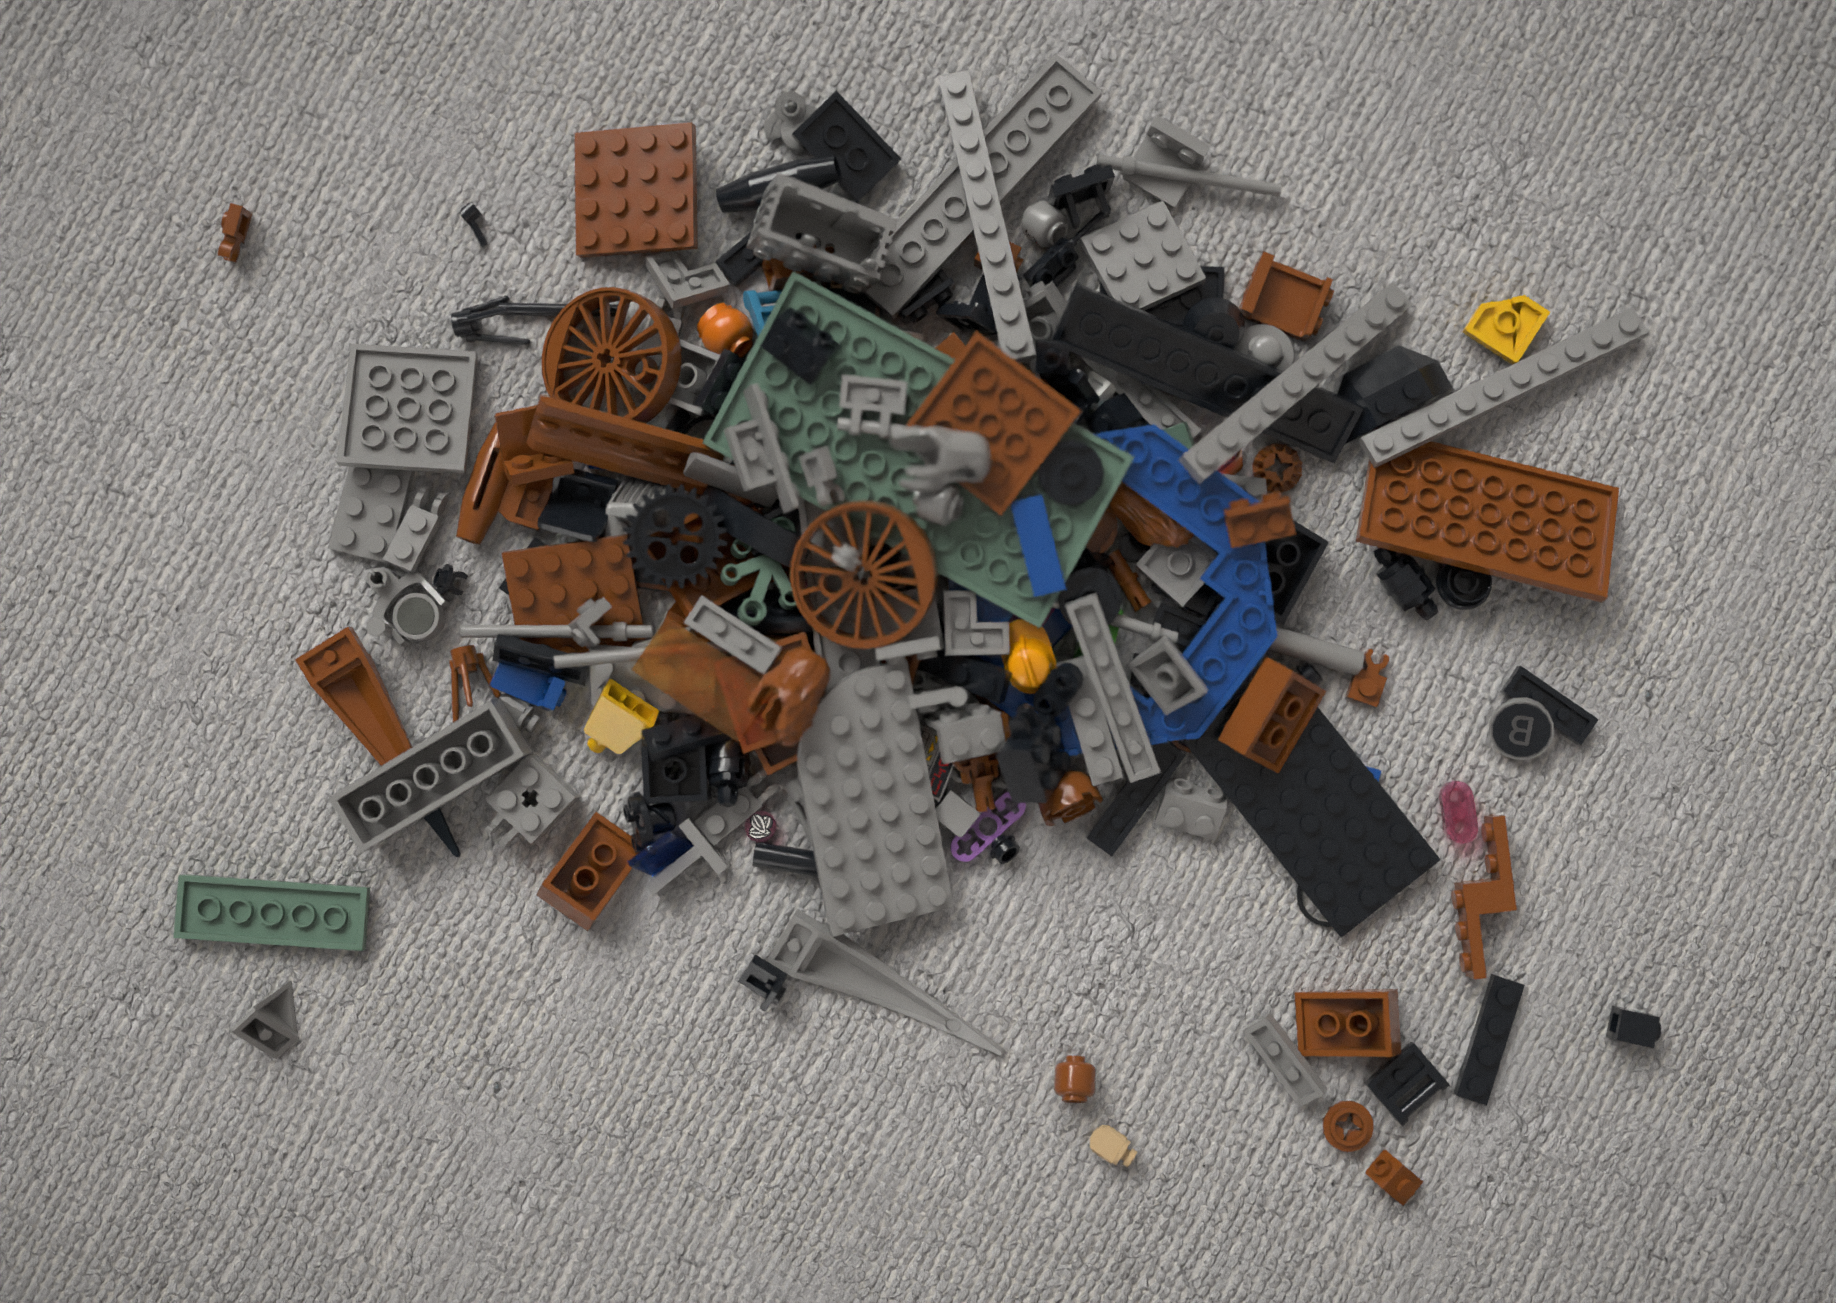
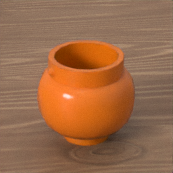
[697,303,754,357]

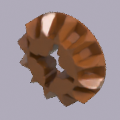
[1252,443,1303,493]
[1322,1100,1374,1152]

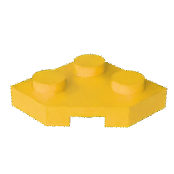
[1462,295,1550,365]

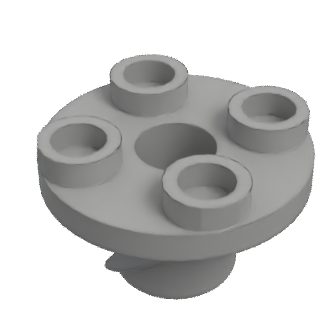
[1235,324,1294,371]

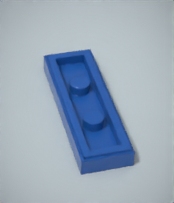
[1011,494,1066,597]

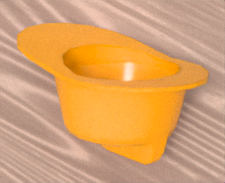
[1001,619,1057,694]

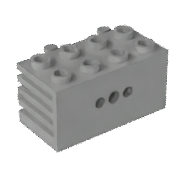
[746,173,898,294]

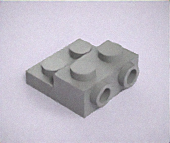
[1023,281,1067,349]

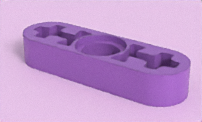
[950,791,1026,862]

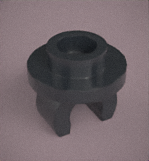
[433,564,468,595]

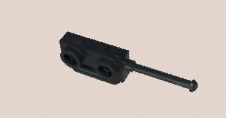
[1023,205,1111,287]

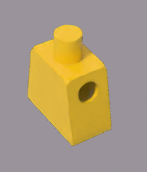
[583,678,659,754]

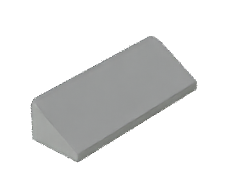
[684,452,779,507]

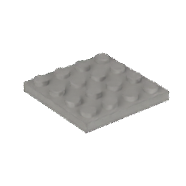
[337,343,478,474]

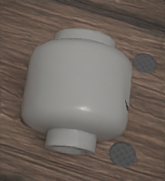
[1022,201,1068,248]
[913,484,964,526]

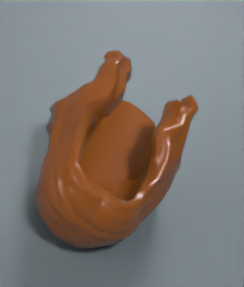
[1108,481,1195,548]
[747,647,830,747]

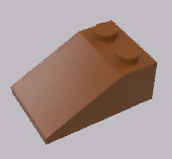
[536,812,643,931]
[1295,989,1402,1057]

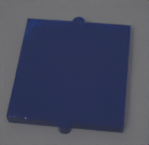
[627,831,694,876]

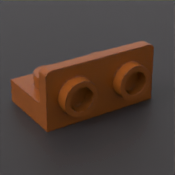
[1223,491,1296,548]

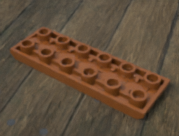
[527,395,725,495]

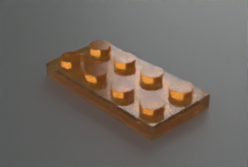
[631,617,775,742]

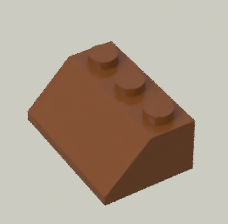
[1218,657,1327,774]

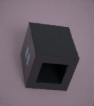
[1086,393,1143,433]
[1606,1005,1661,1049]

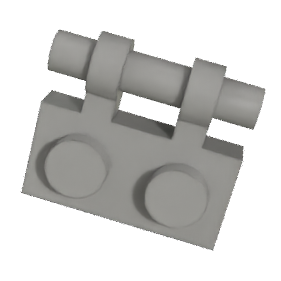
[837,375,908,439]

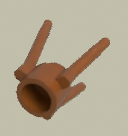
[449,645,501,723]

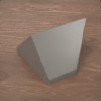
[230,980,299,1059]

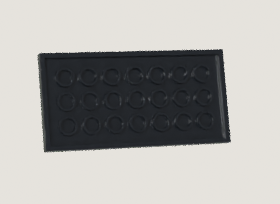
[1183,663,1441,938]

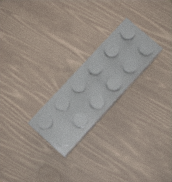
[328,698,532,853]

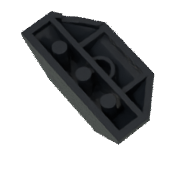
[1337,345,1453,444]

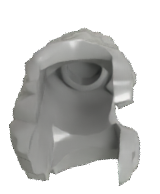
[889,426,992,492]

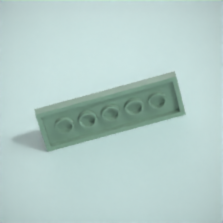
[173,874,371,951]

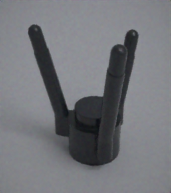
[451,296,530,345]

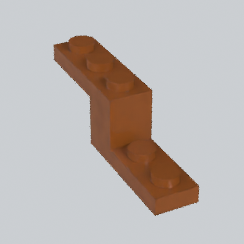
[1451,815,1517,980]

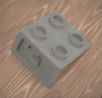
[1122,115,1211,208]

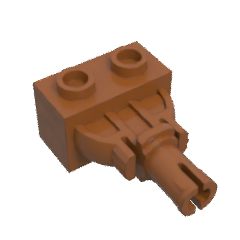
[952,708,1010,812]

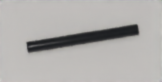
[498,303,618,317]

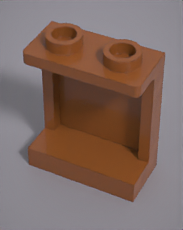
[1239,251,1334,342]

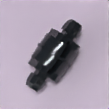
[1373,547,1438,620]
[707,736,751,807]

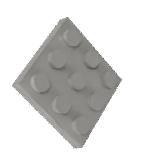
[1079,201,1206,311]

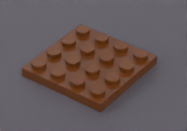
[574,122,698,258]
[905,331,1081,516]
[501,534,645,654]

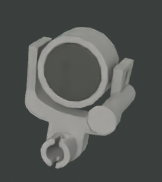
[366,567,451,647]

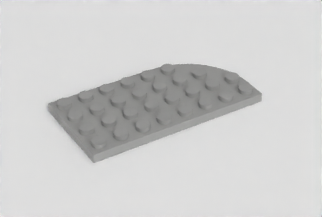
[797,660,954,937]

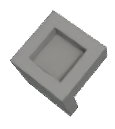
[935,789,980,837]

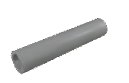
[1268,627,1364,675]

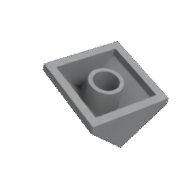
[1127,634,1208,715]

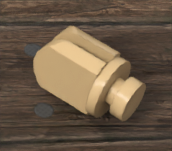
[1090,1125,1137,1168]

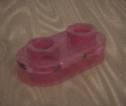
[1439,781,1478,844]

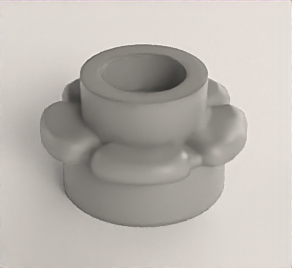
[831,543,862,572]

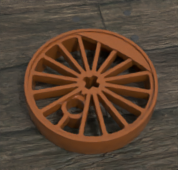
[542,287,682,424]
[790,501,938,649]

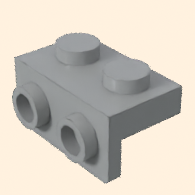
[1155,778,1227,841]

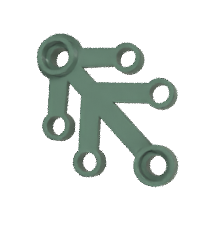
[720,517,807,626]

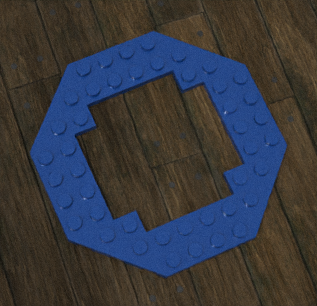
[948,424,1278,756]

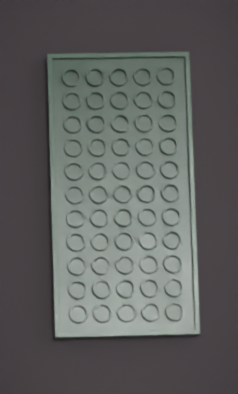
[702,272,1134,628]

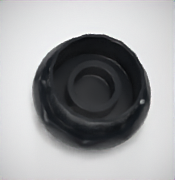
[1436,563,1492,610]

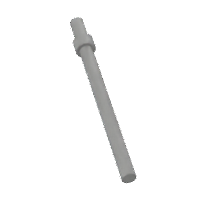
[1096,154,1282,197]
[461,622,653,641]

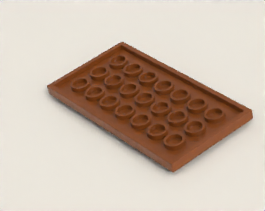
[1355,428,1619,603]

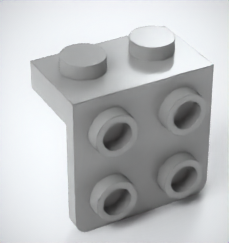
[874,588,944,665]
[923,700,1005,764]

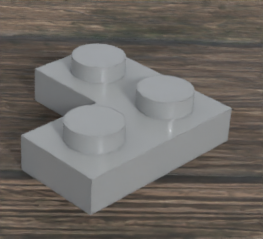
[646,251,730,309]
[943,591,1010,656]

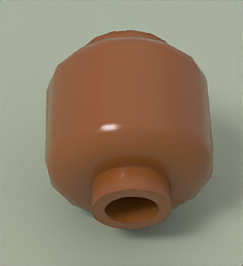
[1054,1056,1096,1103]

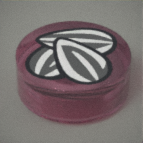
[745,811,777,842]

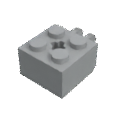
[484,754,581,849]

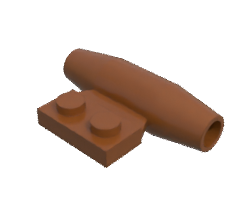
[456,422,553,545]

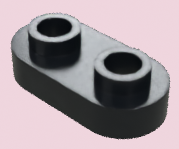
[1033,662,1084,718]

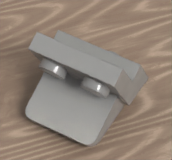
[604,476,676,549]

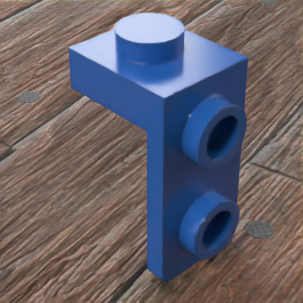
[490,663,567,711]

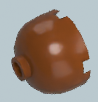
[1038,770,1103,826]

